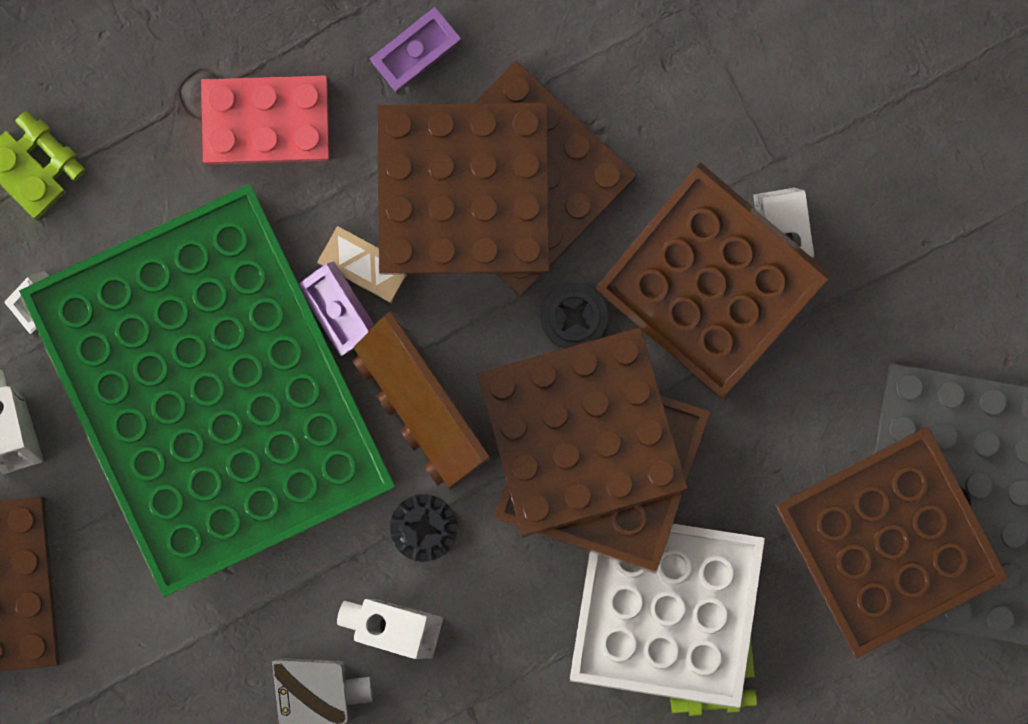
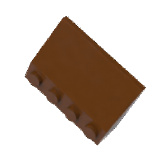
[352,312,491,488]

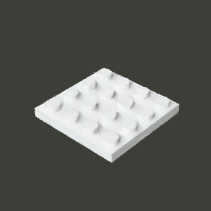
[570,524,765,709]

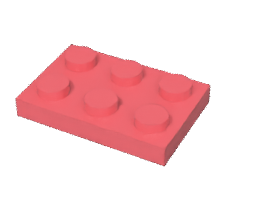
[201,76,330,165]

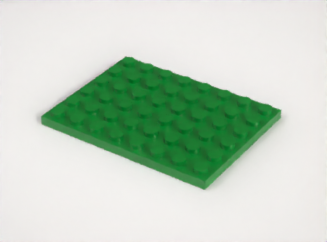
[18,184,395,598]

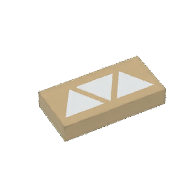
[317,226,407,304]

